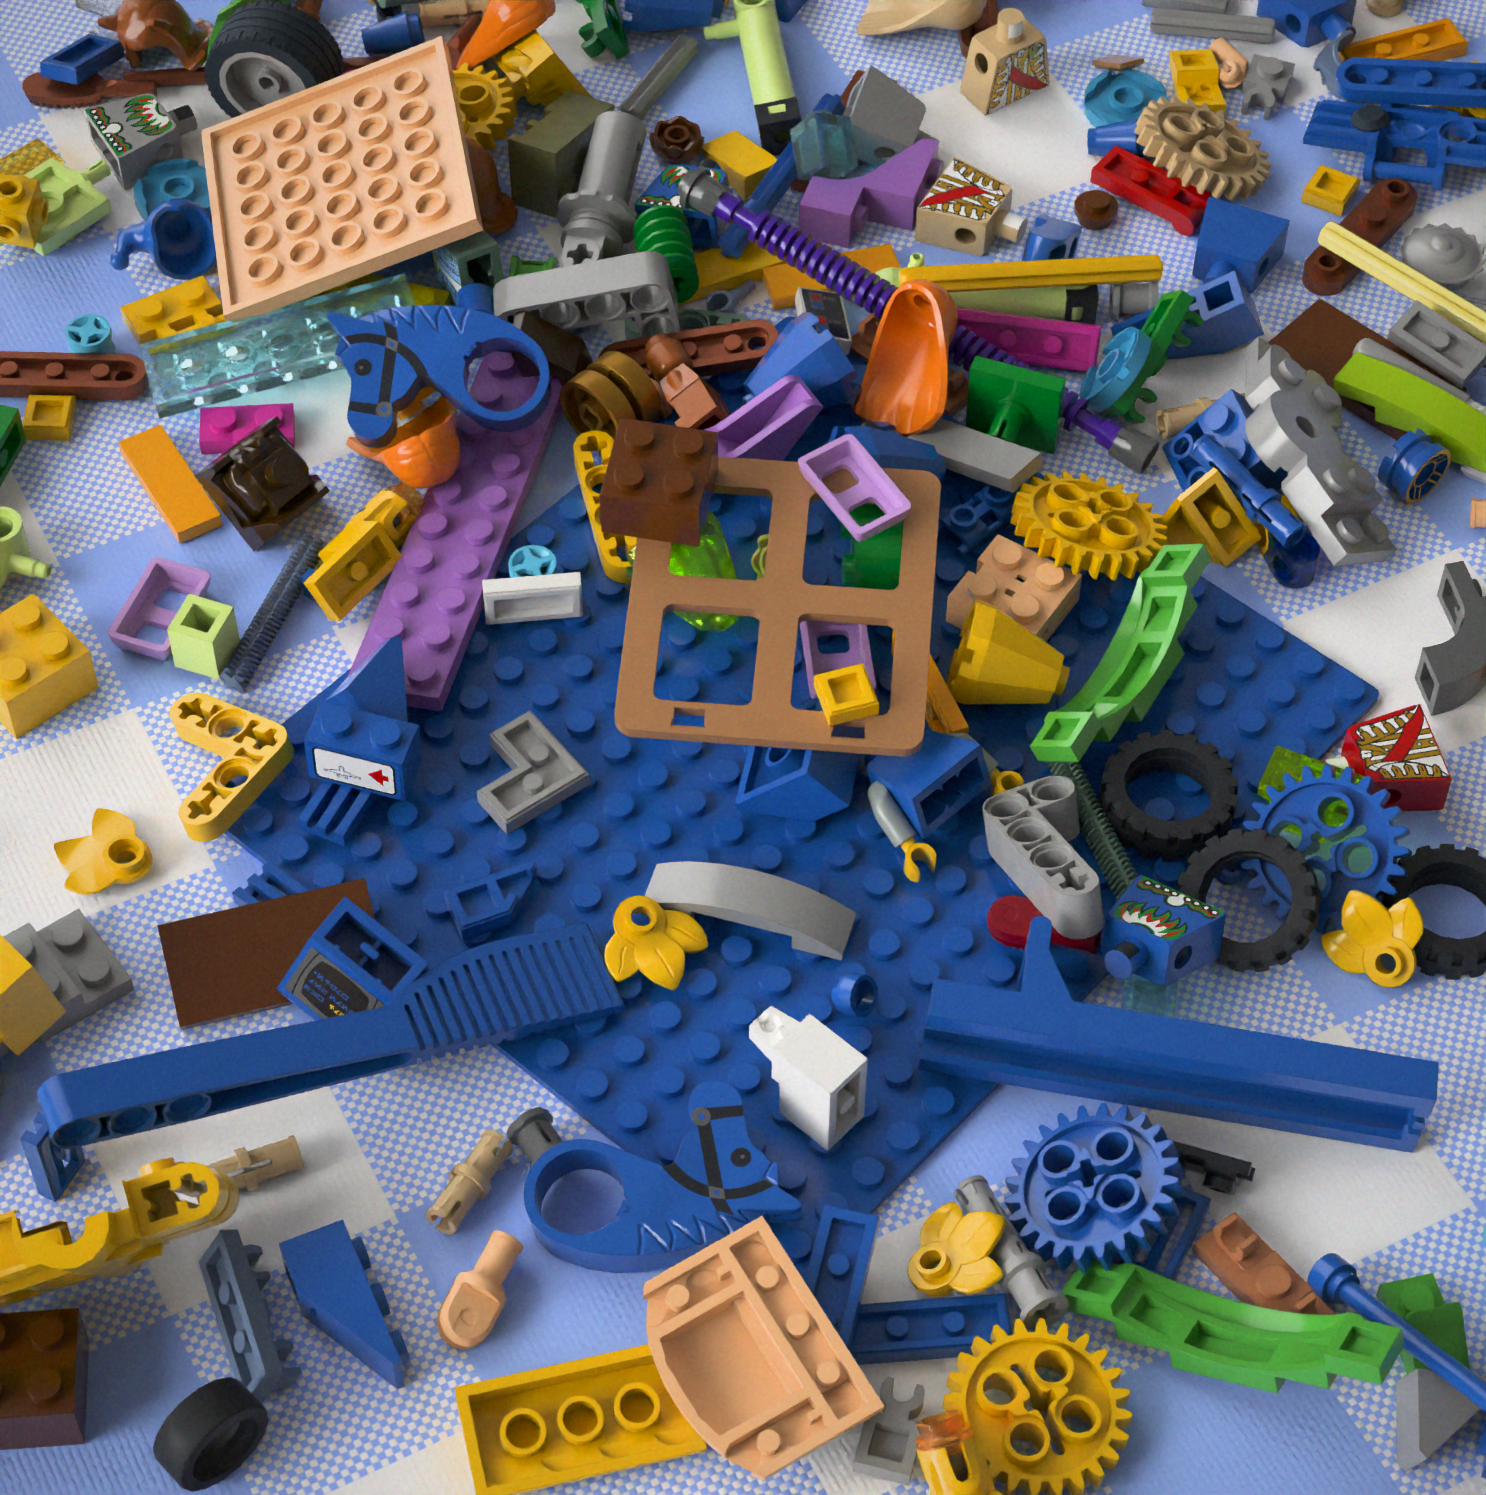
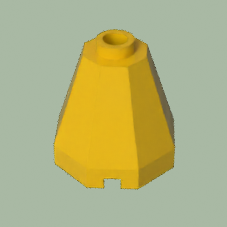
[946,599,1070,704]

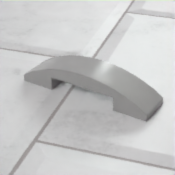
[645,861,856,961]

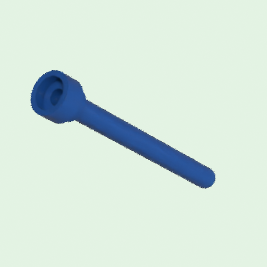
[1307,1253,1486,1412]

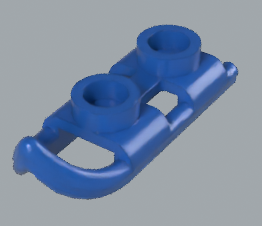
[938,471,1039,558]

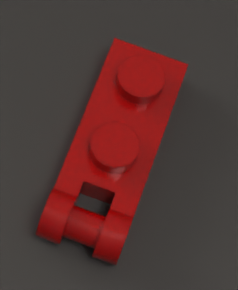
[1090,145,1213,236]

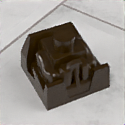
[194,416,330,552]

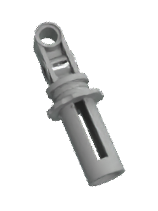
[556,111,647,326]

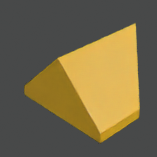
[1161,467,1262,568]

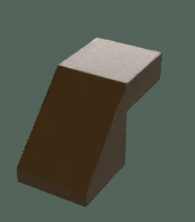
[510,311,593,386]

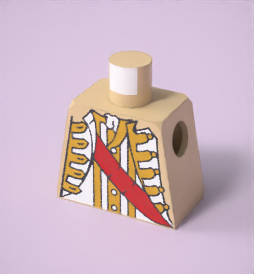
[960,8,1050,116]
[915,157,1028,256]

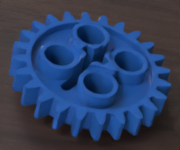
[1241,764,1412,934]
[1004,1103,1185,1273]

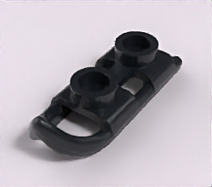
[1113,1140,1256,1195]

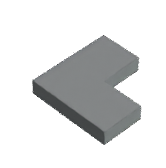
[477,710,590,834]

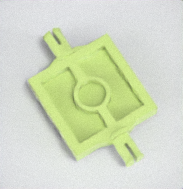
[0,157,112,257]

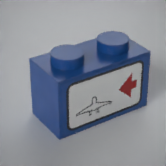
[304,701,422,801]

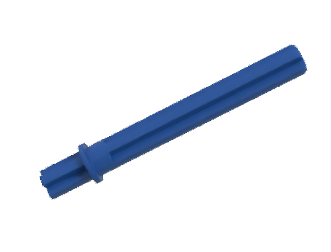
[717,93,845,259]

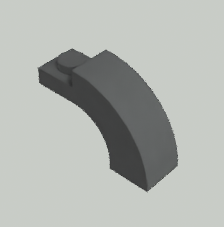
[1415,561,1486,716]

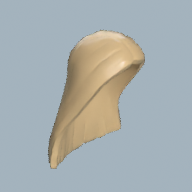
[856,0,987,35]

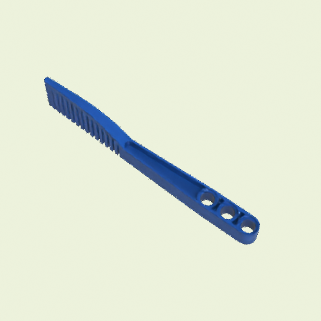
[37,923,626,1149]

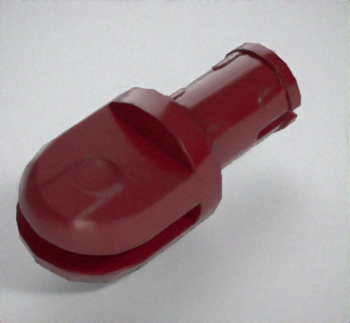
[987,895,1103,954]

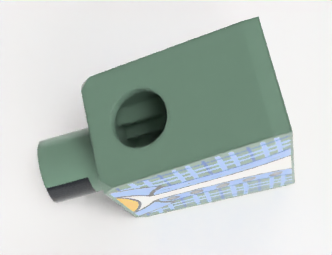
[432,230,504,306]

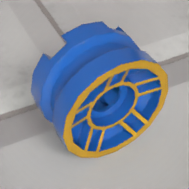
[1377,428,1451,504]

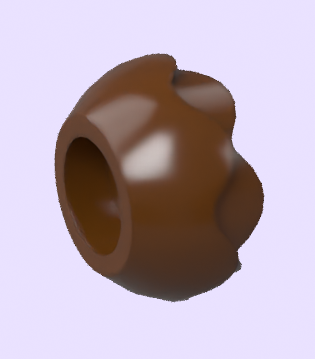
[649,116,704,165]

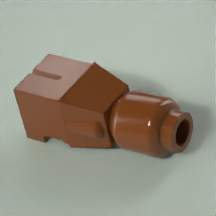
[645,333,731,430]

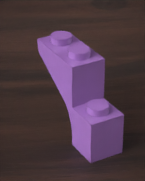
[799,139,944,248]
[705,375,823,495]

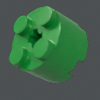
[841,503,904,590]

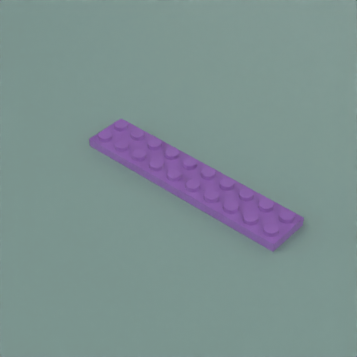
[347,351,562,711]

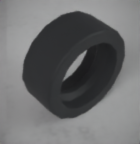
[153,1377,269,1492]

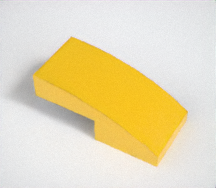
[1169,49,1226,118]

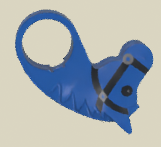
[327,305,552,448]
[524,1081,803,1273]

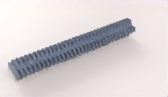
[220,532,325,693]

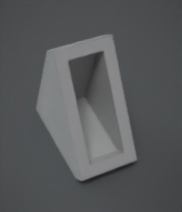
[1396,1368,1486,1472]

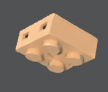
[946,534,1082,642]

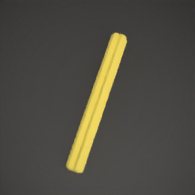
[1318,221,1486,344]

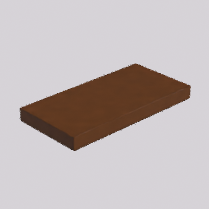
[1268,298,1467,440]
[157,878,375,1030]

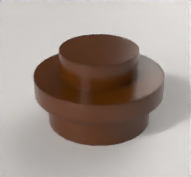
[1074,190,1118,230]

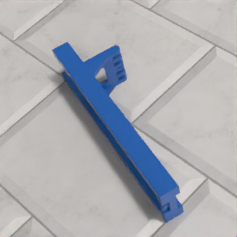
[918,916,1439,1153]

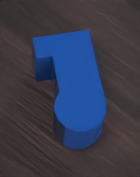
[1022,214,1083,261]

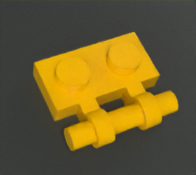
[120,275,236,361]

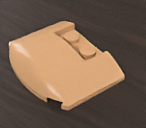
[643,1216,885,1481]

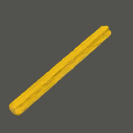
[899,254,1163,293]

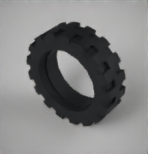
[1099,730,1239,862]
[1178,828,1322,972]
[1380,843,1486,980]

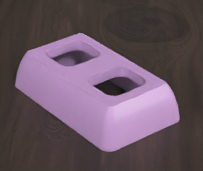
[798,434,911,542]
[108,557,210,661]
[800,621,876,699]

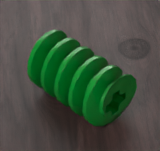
[633,205,700,304]

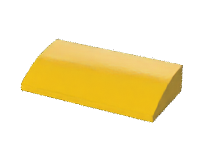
[454,1344,707,1495]

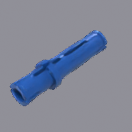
[1189,433,1308,549]

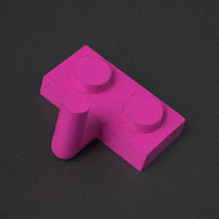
[199,403,295,455]

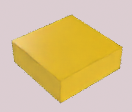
[1301,164,1361,216]
[22,395,77,441]
[814,663,879,726]

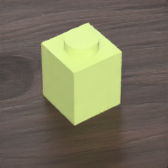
[167,594,240,680]

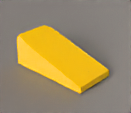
[700,130,777,201]

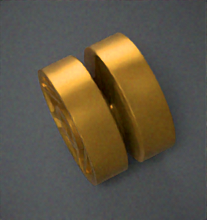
[560,351,662,440]

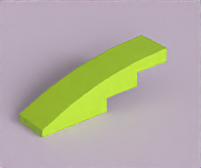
[1333,352,1486,473]

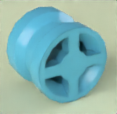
[65,314,116,354]
[508,545,557,578]

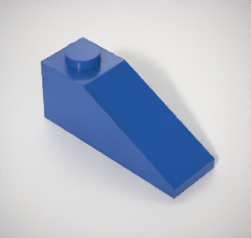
[1110,270,1264,360]

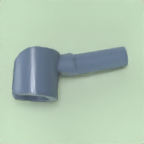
[706,279,756,314]

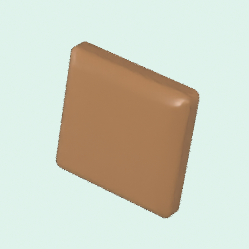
[1092,54,1144,71]

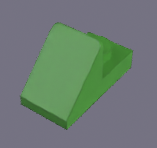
[1376,1273,1470,1375]

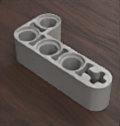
[493,251,680,337]
[982,776,1104,939]

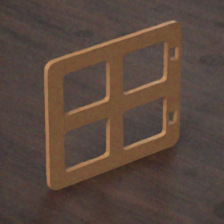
[614,457,941,757]

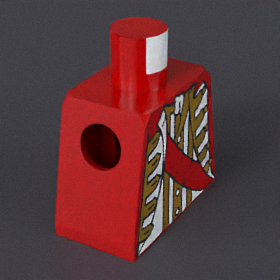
[1321,704,1452,811]

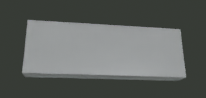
[908,418,1043,493]

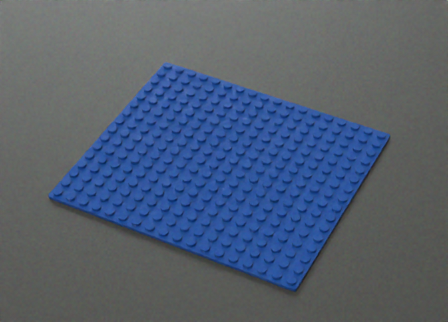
[225,316,1379,1277]

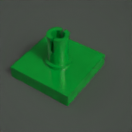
[966,356,1066,455]

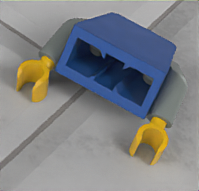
[864,729,1024,882]

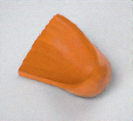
[456,0,556,71]
[852,279,958,437]
[346,396,461,488]

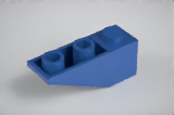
[279,1219,410,1389]

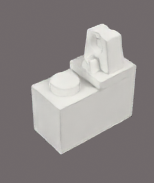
[749,1006,868,1151]

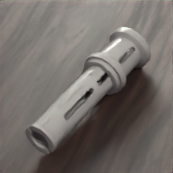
[954,1175,1069,1331]

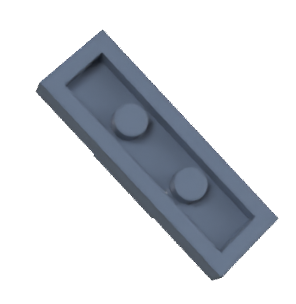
[198,1229,302,1404]

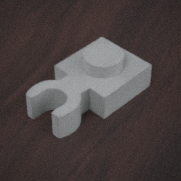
[1241,54,1295,120]
[853,1377,925,1486]

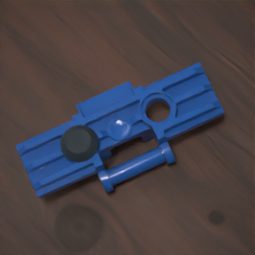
[1303,99,1486,191]

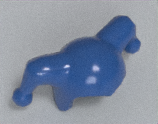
[110,199,217,280]

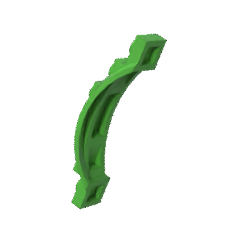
[1030,544,1212,762]
[1062,1260,1404,1394]

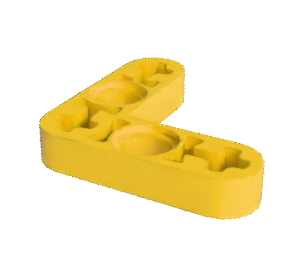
[169,692,294,842]

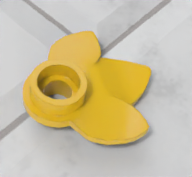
[54,808,153,895]
[1321,890,1424,988]
[604,895,708,991]
[907,1202,1007,1297]

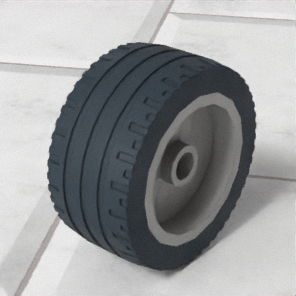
[204,0,344,119]

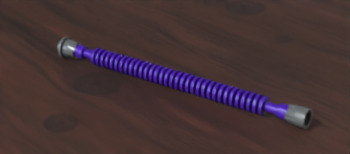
[677,166,1160,475]

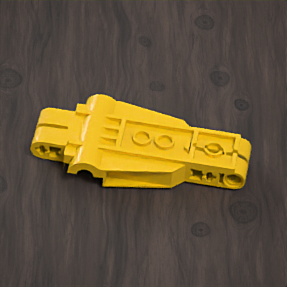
[0,1157,239,1308]

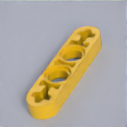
[573,430,637,583]

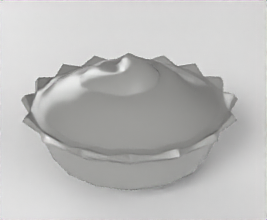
[1399,223,1486,291]

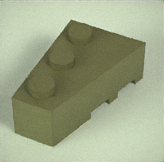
[507,90,615,218]

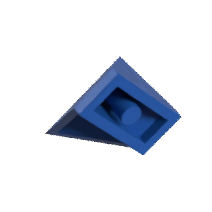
[324,636,408,722]

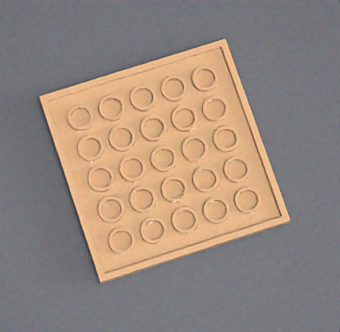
[201,36,483,327]

